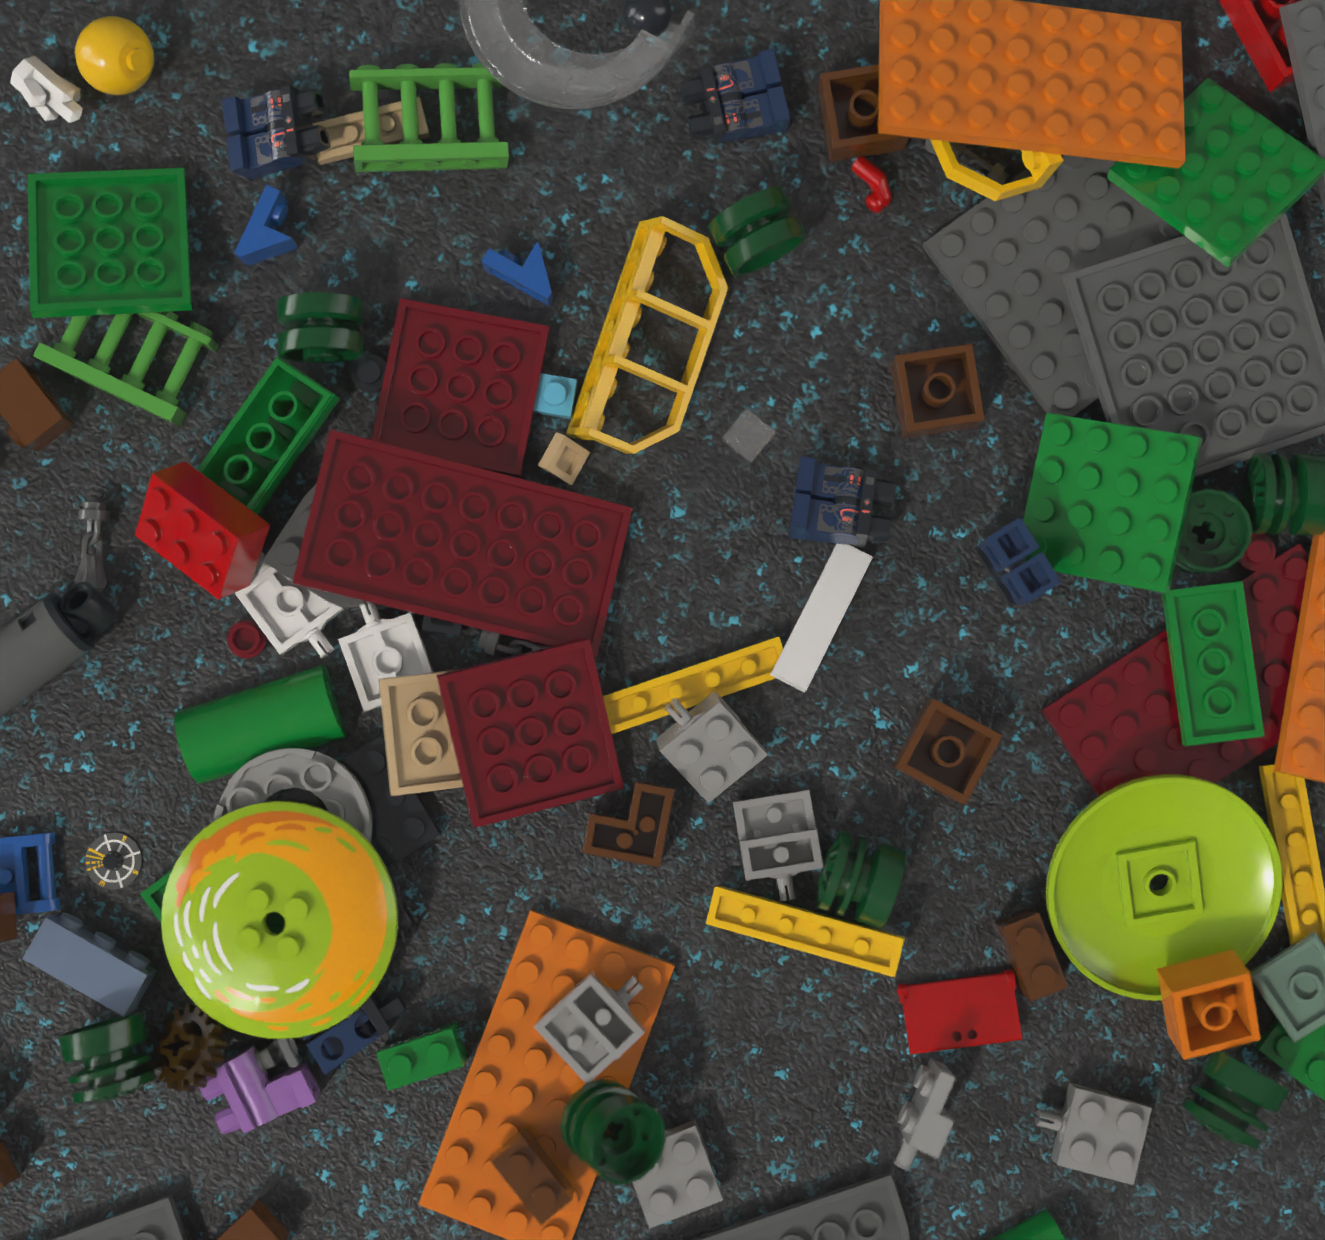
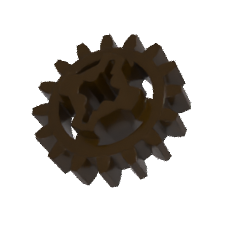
[153,1004,228,1092]

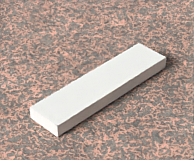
[770,544,873,693]

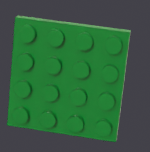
[1107,78,1325,267]
[28,168,192,318]
[1023,413,1202,594]

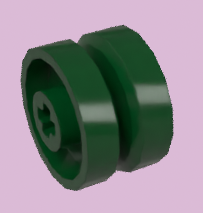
[708,186,807,277]
[277,292,363,363]

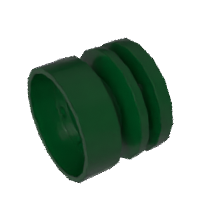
[1242,453,1325,535]
[1175,489,1252,574]
[816,830,906,929]
[58,1013,156,1103]
[1181,1051,1290,1150]
[560,1079,666,1184]

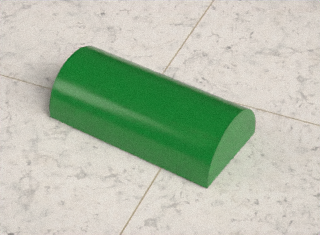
[197,356,340,515]
[174,664,348,784]

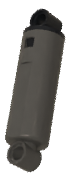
[0,582,116,718]

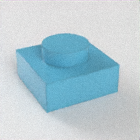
[534,373,578,419]

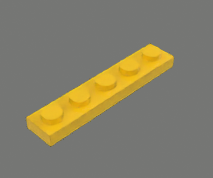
[603,637,783,734]
[1258,764,1325,946]
[705,885,905,977]

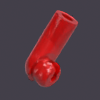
[851,156,892,213]

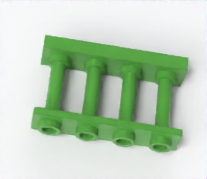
[349,63,509,172]
[33,312,219,427]

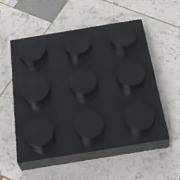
[282,736,442,868]

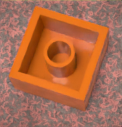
[1157,949,1260,1060]

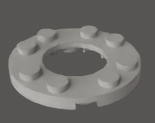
[213,748,372,842]

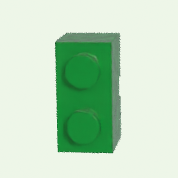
[376,1021,468,1091]

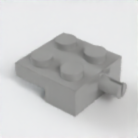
[656,691,768,803]
[733,790,823,901]
[534,971,645,1084]
[894,1058,956,1171]
[1035,1082,1152,1185]
[632,1108,723,1229]

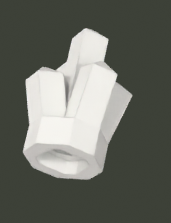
[10,56,83,123]

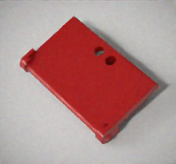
[897,969,1022,1055]

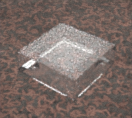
[722,408,776,463]

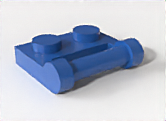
[0,832,61,915]

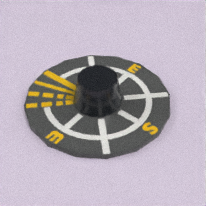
[85,832,143,890]

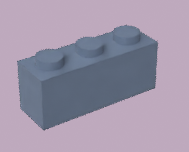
[22,912,158,1017]

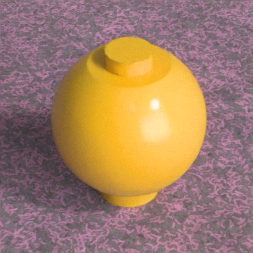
[75,16,154,95]

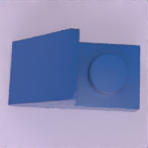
[234,185,298,266]
[481,241,554,307]

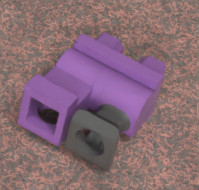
[199,1038,321,1134]

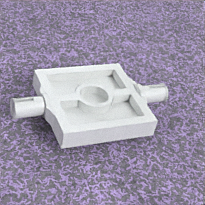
[235,552,344,658]
[338,603,433,712]

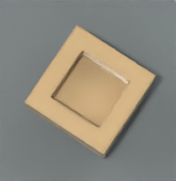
[538,432,590,486]

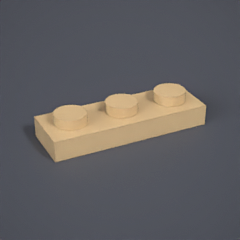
[313,97,430,165]

